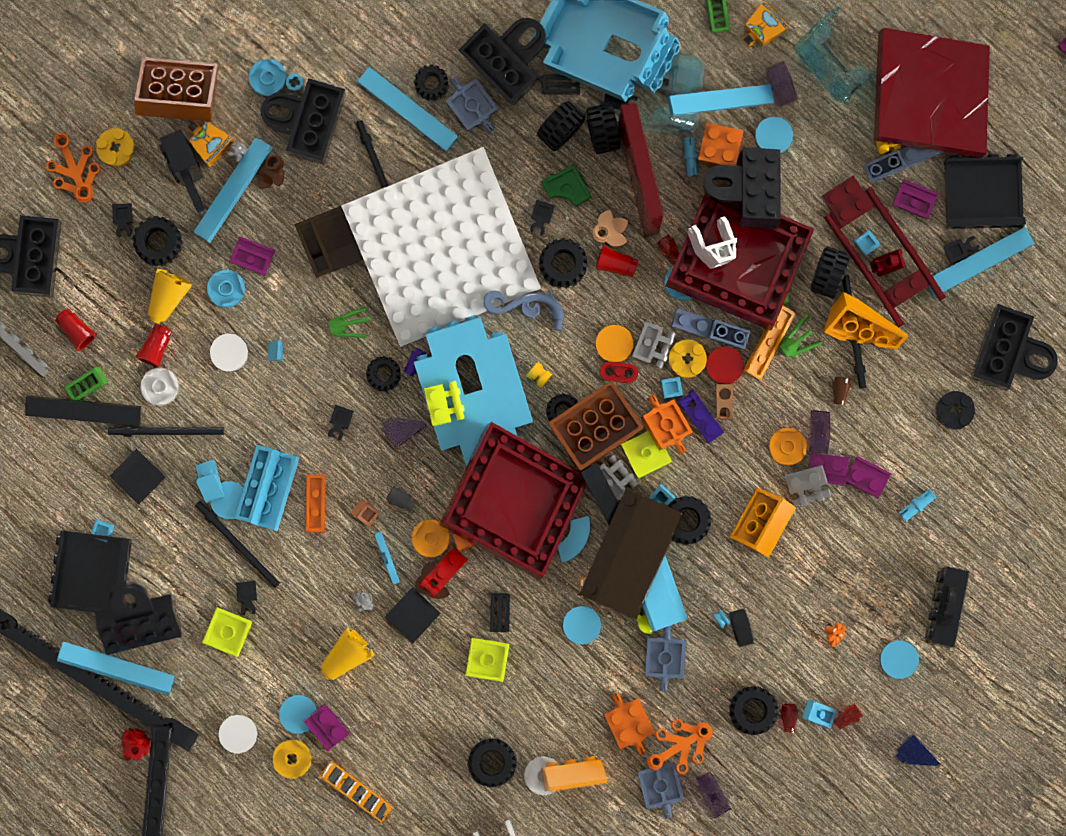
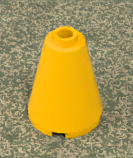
[147,268,192,324]
[320,627,374,680]

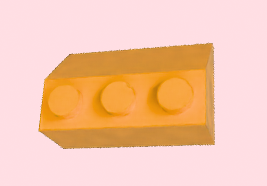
[729,487,796,558]
[541,756,608,791]

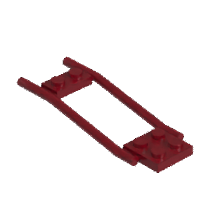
[821,175,946,328]

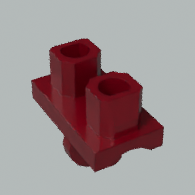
[870,249,907,277]

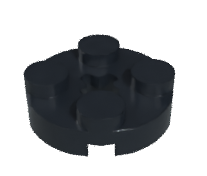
[936,391,975,430]

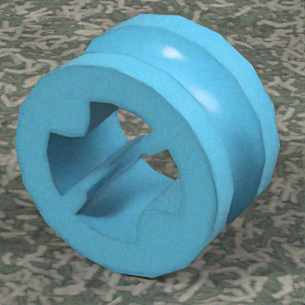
[286,74,304,92]
[713,609,730,629]

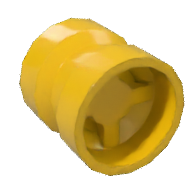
[526,362,553,389]

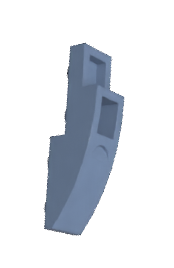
[864,146,942,183]
[670,308,750,349]

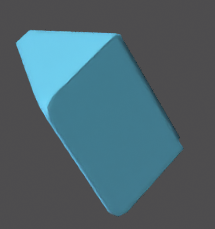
[267,340,283,362]

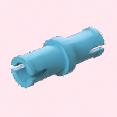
[682,137,698,177]
[899,489,936,522]

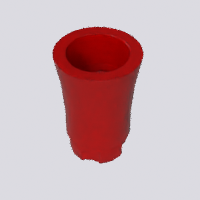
[595,244,638,277]
[55,308,97,351]
[135,324,172,368]

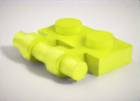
[424,381,465,426]

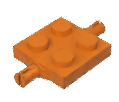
[640,394,693,455]
[603,692,655,756]

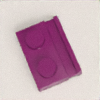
[892,179,939,220]
[229,236,275,276]
[809,453,850,486]
[846,456,891,499]
[303,703,350,751]

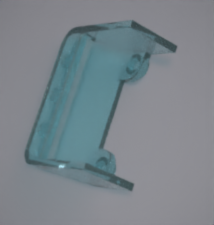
[795,7,877,102]
[641,52,705,133]

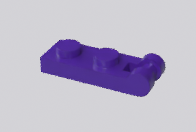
[677,389,724,444]

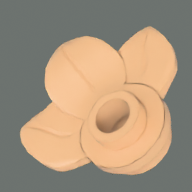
[592,210,628,247]

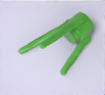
[329,307,371,338]
[779,314,823,358]

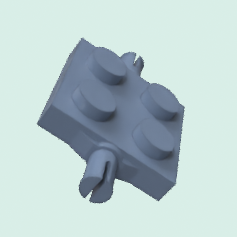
[446,77,499,133]
[645,626,686,691]
[637,753,684,819]

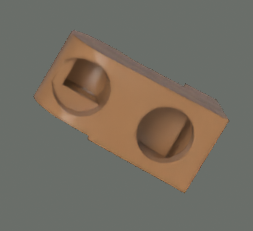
[715,384,734,420]

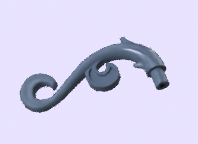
[483,290,564,331]

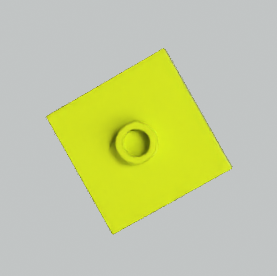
[621,431,672,479]
[202,607,253,657]
[465,638,510,682]

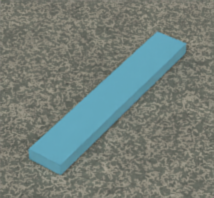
[357,67,458,152]
[667,84,774,116]
[194,138,272,243]
[928,227,1034,298]
[57,642,175,695]

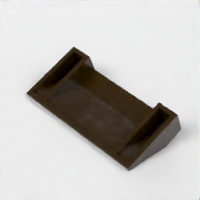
[294,206,364,278]
[579,488,683,620]

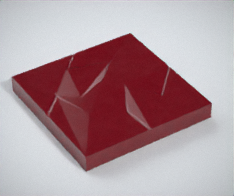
[874,28,990,157]
[618,102,664,237]
[666,193,814,331]
[439,422,586,580]

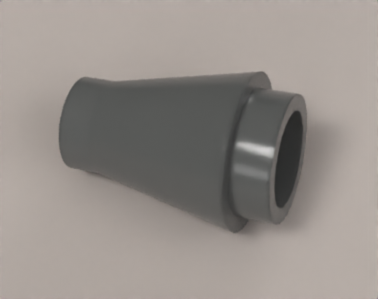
[386,486,416,511]

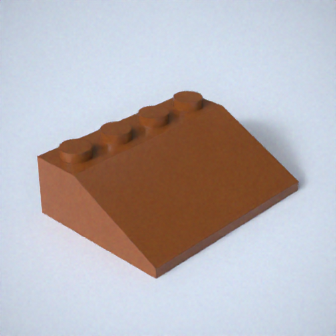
[134,57,218,122]
[548,380,644,472]

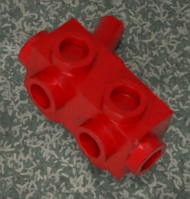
[120,728,151,761]

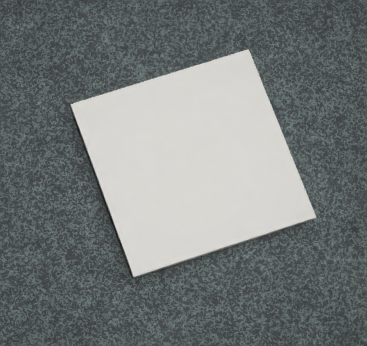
[341,147,541,347]

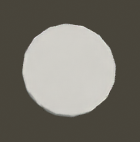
[210,333,248,372]
[140,368,179,406]
[219,715,258,754]
[524,756,559,795]

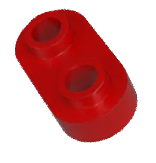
[600,362,638,383]

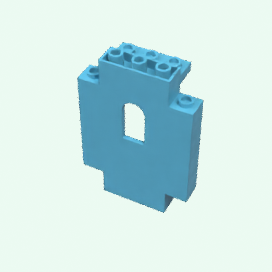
[532,0,680,102]
[414,315,533,467]

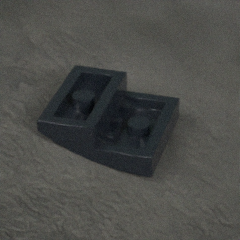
[110,449,166,505]
[384,587,441,644]

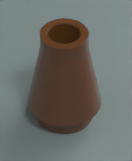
[832,377,851,405]

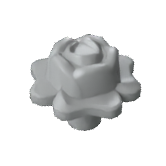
[225,142,249,162]
[353,592,375,612]

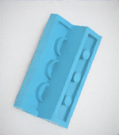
[235,445,300,531]
[643,556,688,632]

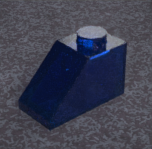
[895,734,940,766]

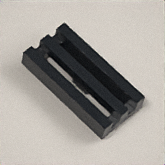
[542,75,580,95]
[490,593,510,632]

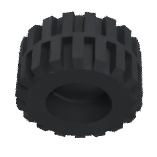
[537,101,586,151]
[586,103,621,155]
[132,216,183,267]
[539,238,587,288]
[811,246,849,299]
[668,496,712,545]
[729,686,779,735]
[468,738,516,788]

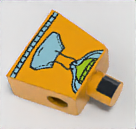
[742,1,789,48]
[187,121,234,168]

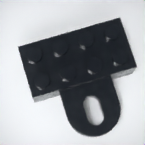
[458,18,547,105]
[261,78,346,165]
[159,129,205,214]
[703,147,781,229]
[0,215,62,298]
[970,304,1058,391]
[925,566,970,648]
[95,583,182,655]

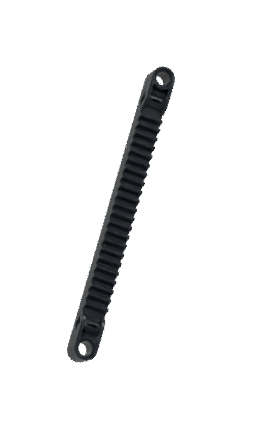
[0,609,199,751]

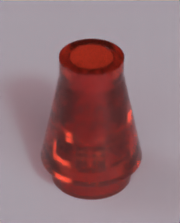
[657,234,680,264]
[780,703,799,733]
[833,703,863,729]

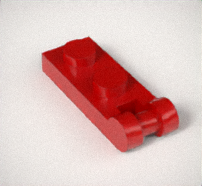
[419,547,468,598]

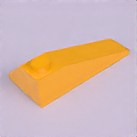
[824,292,908,350]

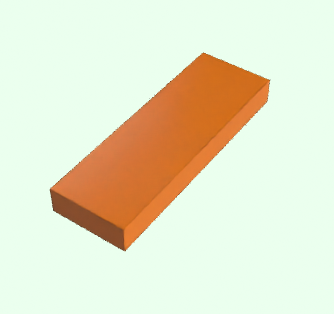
[305,475,326,533]

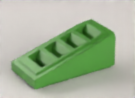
[705,0,730,33]
[64,367,108,400]

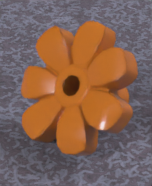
[825,622,846,647]

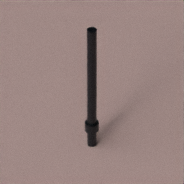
[356,120,389,188]
[842,275,867,389]
[108,426,224,437]
[195,501,280,588]

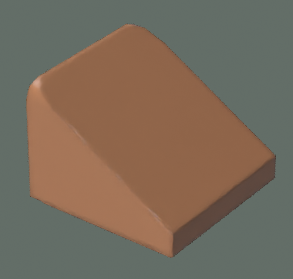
[351,499,380,527]

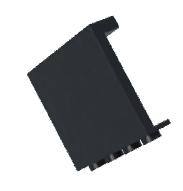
[944,154,1026,229]
[48,530,132,612]

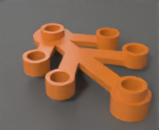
[46,133,101,203]
[646,719,713,775]

